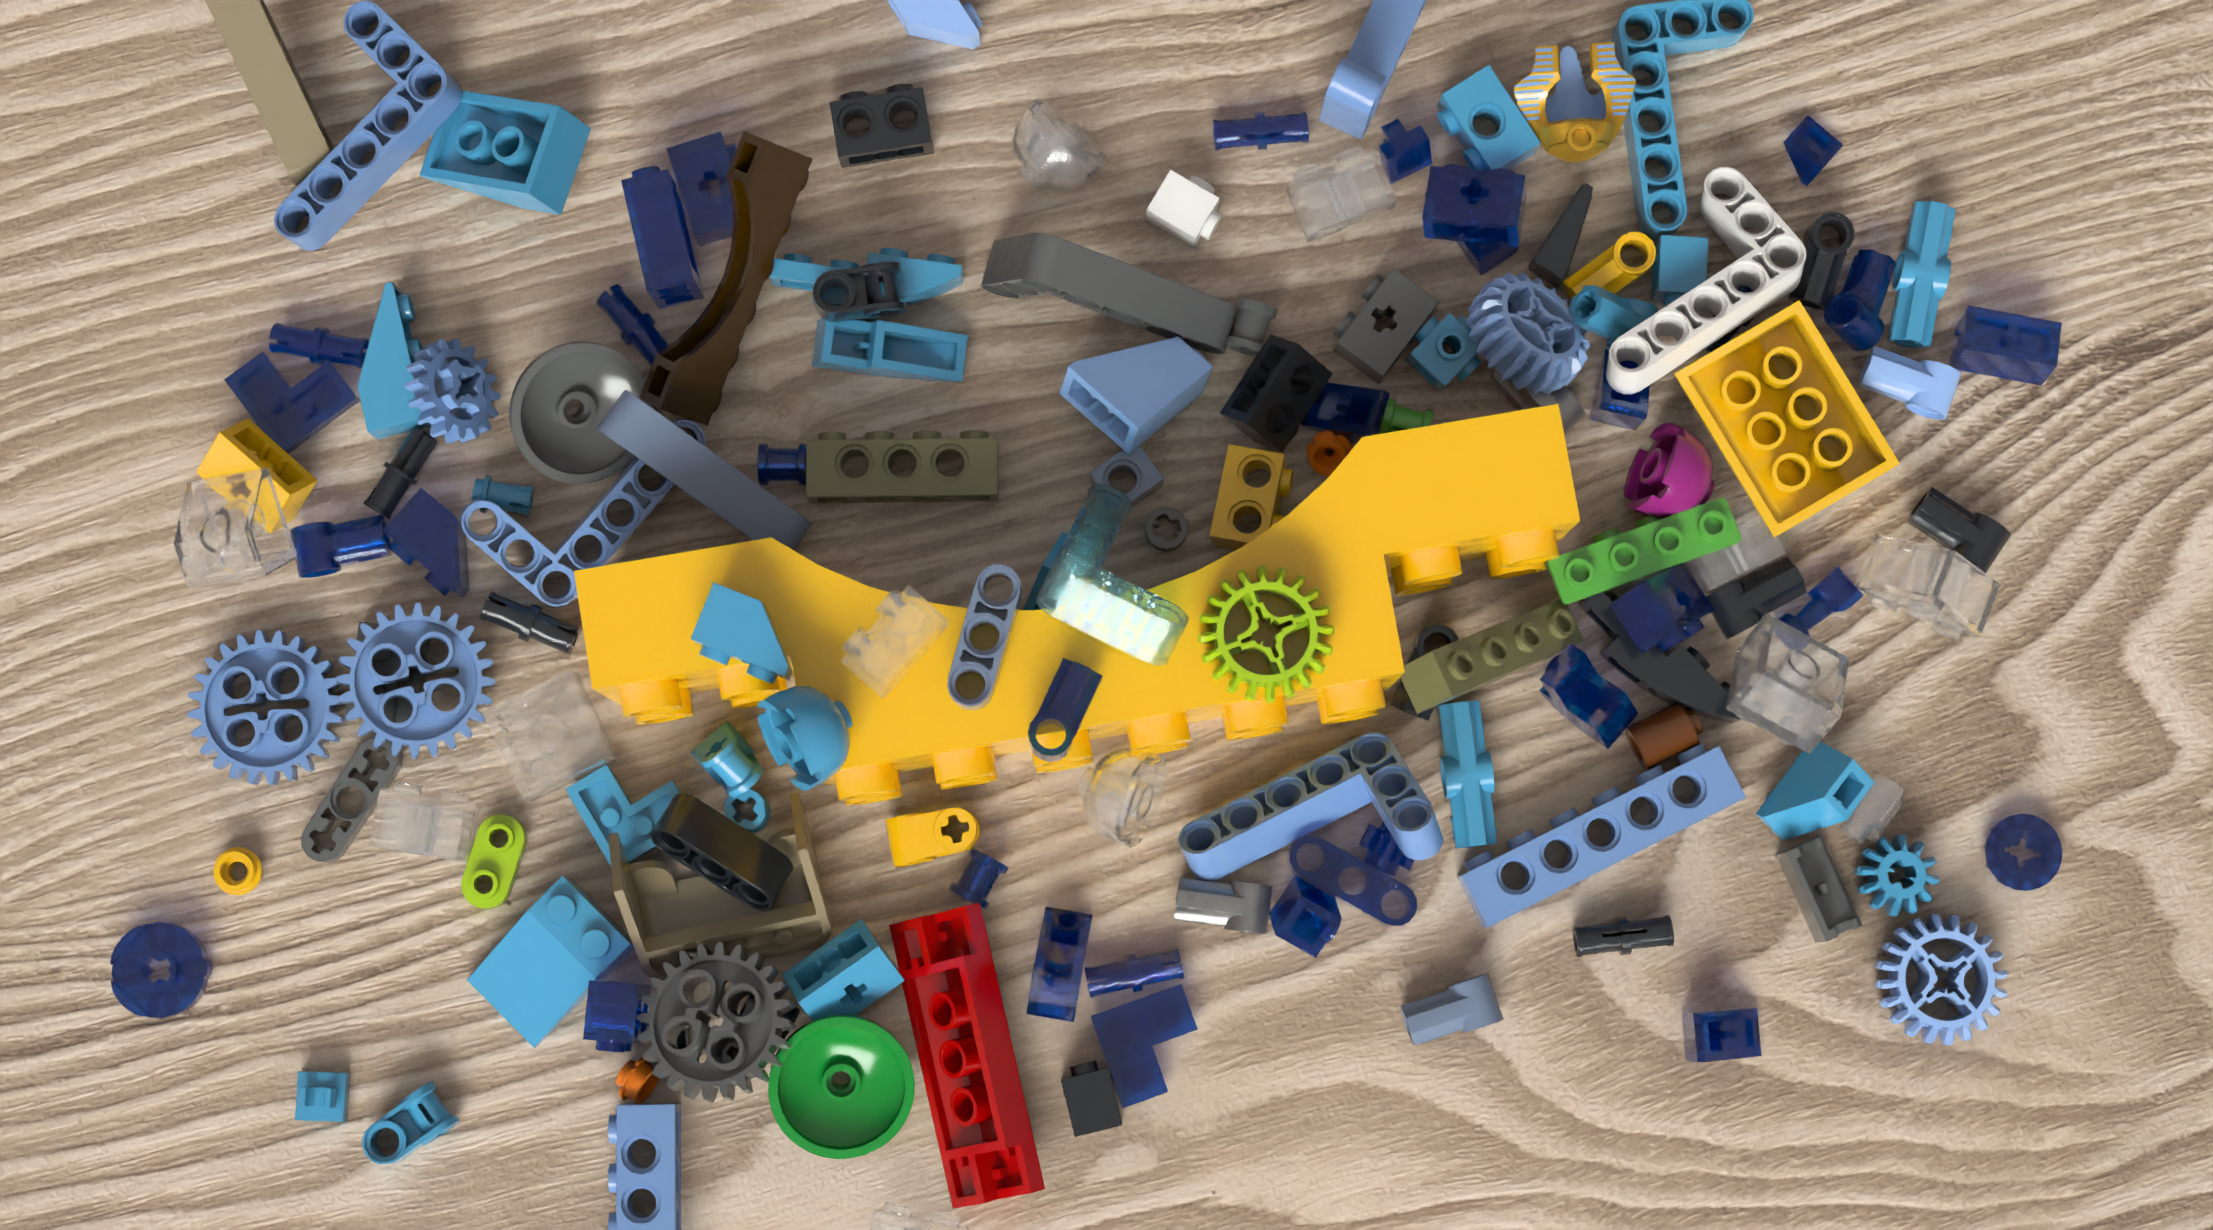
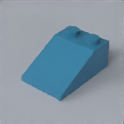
[420,91,591,215]
[467,876,634,1048]

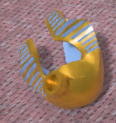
[1514,42,1636,163]

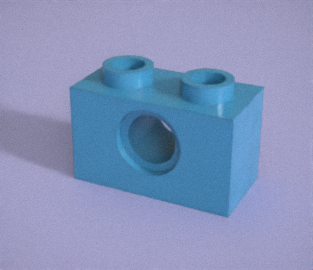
[1436,65,1541,183]

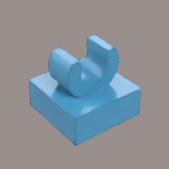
[295,1071,350,1122]

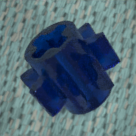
[1359,821,1415,877]

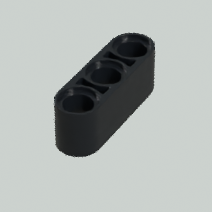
[651,793,793,910]

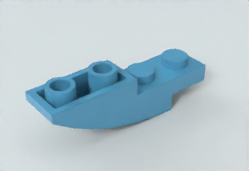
[769,248,964,307]

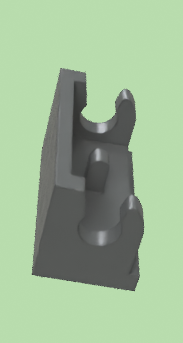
[1776,835,1862,943]

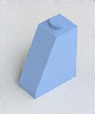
[1059,337,1213,455]

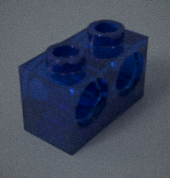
[583,980,651,1053]

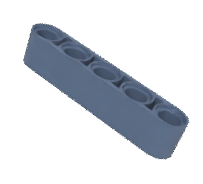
[597,390,812,550]

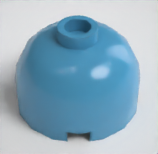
[757,686,852,791]

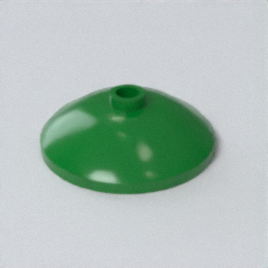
[768,1014,915,1159]

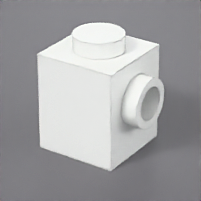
[1146,170,1222,248]

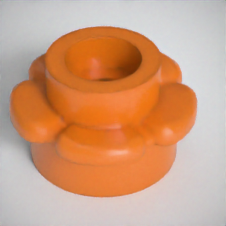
[1306,430,1352,476]
[616,1057,659,1104]

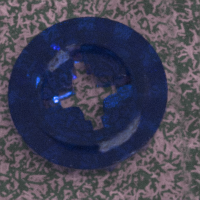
[1983,814,2062,891]

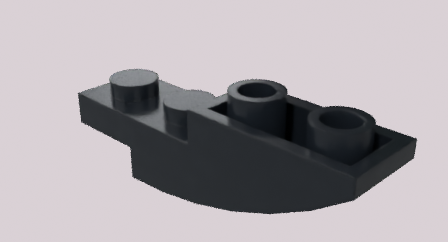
[1579,591,1748,723]

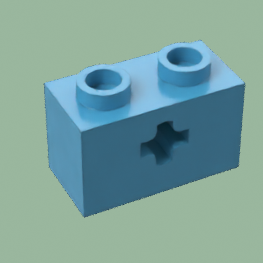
[782,919,905,1021]

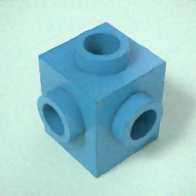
[1406,313,1482,392]

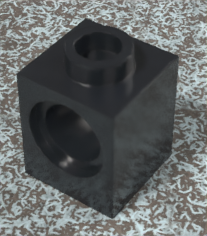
[1061,1060,1122,1137]

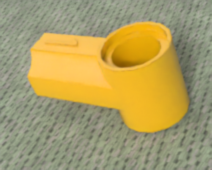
[1562,232,1656,300]

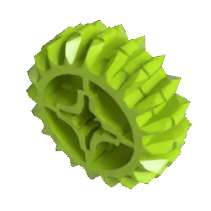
[1197,566,1334,703]

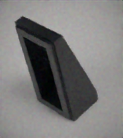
[1528,183,1593,288]

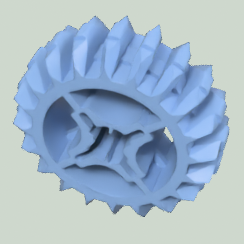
[1465,272,1590,395]
[1874,914,2008,1045]

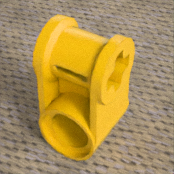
[885,808,980,868]

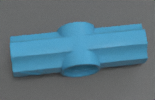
[1887,201,1956,349]
[1437,701,1497,849]

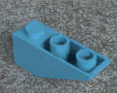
[357,282,431,439]

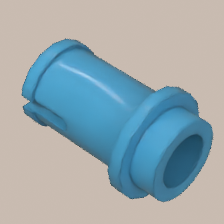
[472,475,534,516]

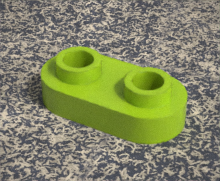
[461,814,527,909]

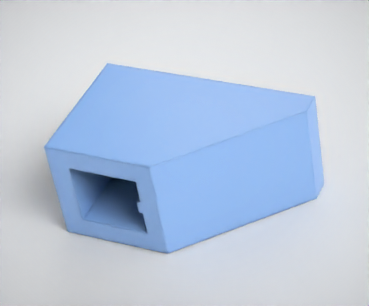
[887,0,983,49]

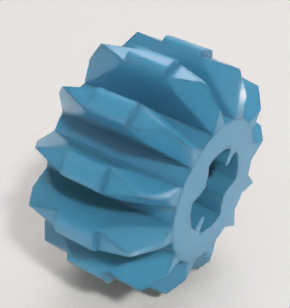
[1854,834,1939,916]

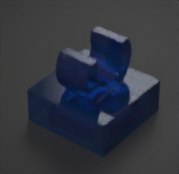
[1379,119,1433,184]

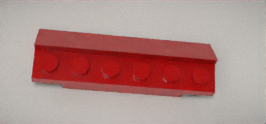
[889,903,1045,1209]

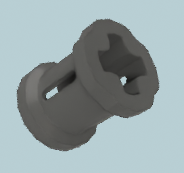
[1226,298,1278,356]

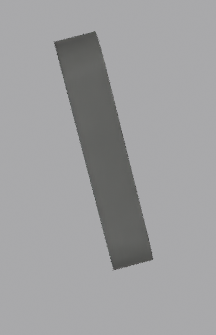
[301,738,403,862]

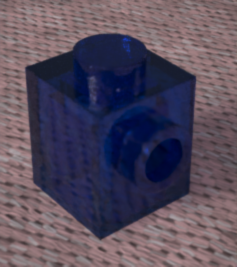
[1269,875,1342,958]

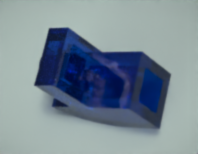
[1539,643,1638,749]

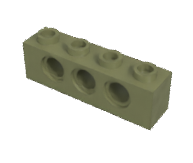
[806,430,999,503]
[1400,599,1585,714]

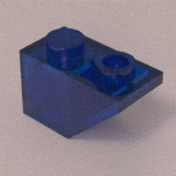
[383,488,470,598]
[1026,907,1093,1022]

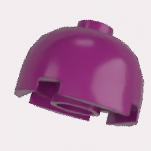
[1624,422,1714,519]

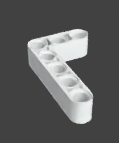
[1606,167,1806,394]

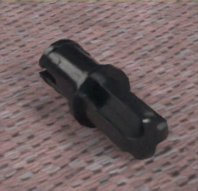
[363,427,437,520]

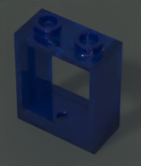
[621,166,704,309]

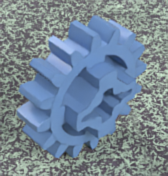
[404,339,500,444]

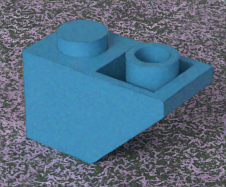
[690,582,793,684]
[1756,738,1875,840]

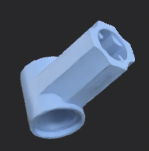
[1858,346,1961,420]

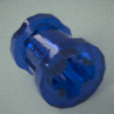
[757,443,806,485]
[948,847,1009,910]

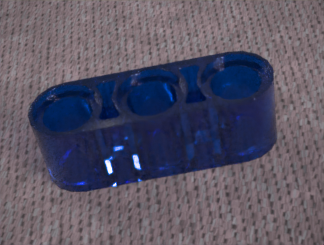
[1287,835,1417,927]

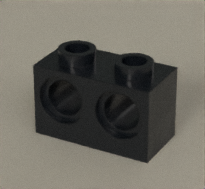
[829,84,934,168]
[1220,334,1333,453]

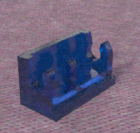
[1949,305,2062,386]

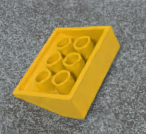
[1674,300,1900,538]

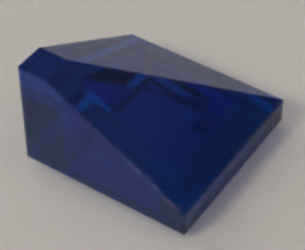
[1783,115,1843,186]

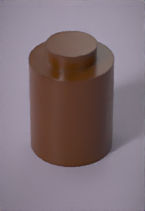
[1625,703,1703,771]

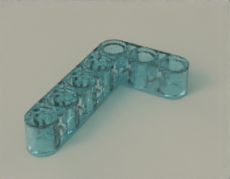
[1036,484,1189,666]

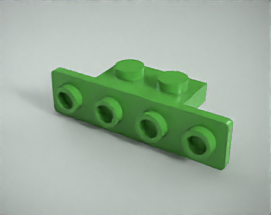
[1547,498,1741,605]

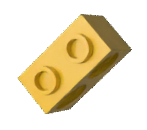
[1209,444,1294,550]

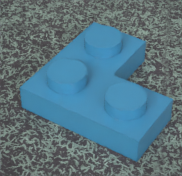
[565,764,681,866]

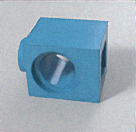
[1651,235,1708,307]

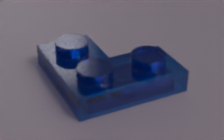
[224,351,361,454]
[1091,984,1198,1108]

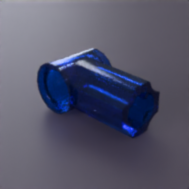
[1824,249,1897,352]
[290,515,391,578]
[1028,658,1103,762]

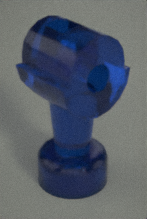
[1772,566,1864,652]

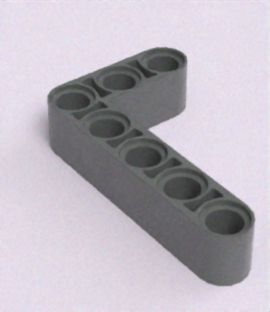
[981,233,1237,354]

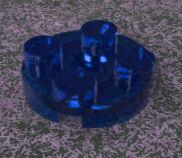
[110,922,213,1019]

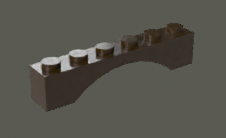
[640,131,812,426]

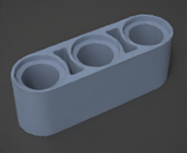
[947,564,1022,711]

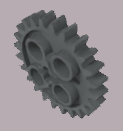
[636,942,796,1103]

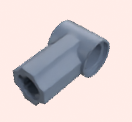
[1400,973,1504,1045]

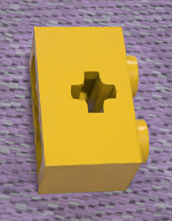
[196,418,318,534]

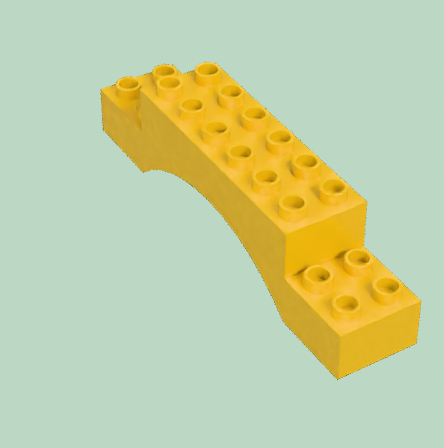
[574,404,1580,806]

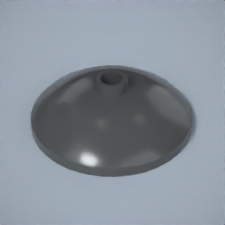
[509,341,652,484]

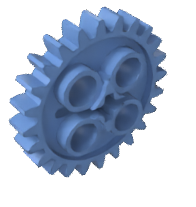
[336,602,495,759]
[187,630,346,786]

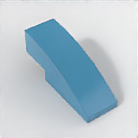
[812,318,968,383]

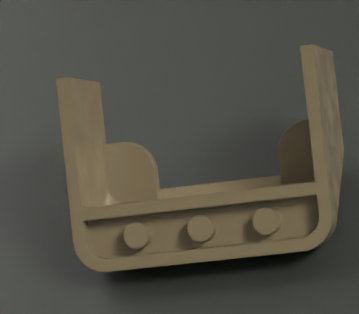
[608,792,832,981]

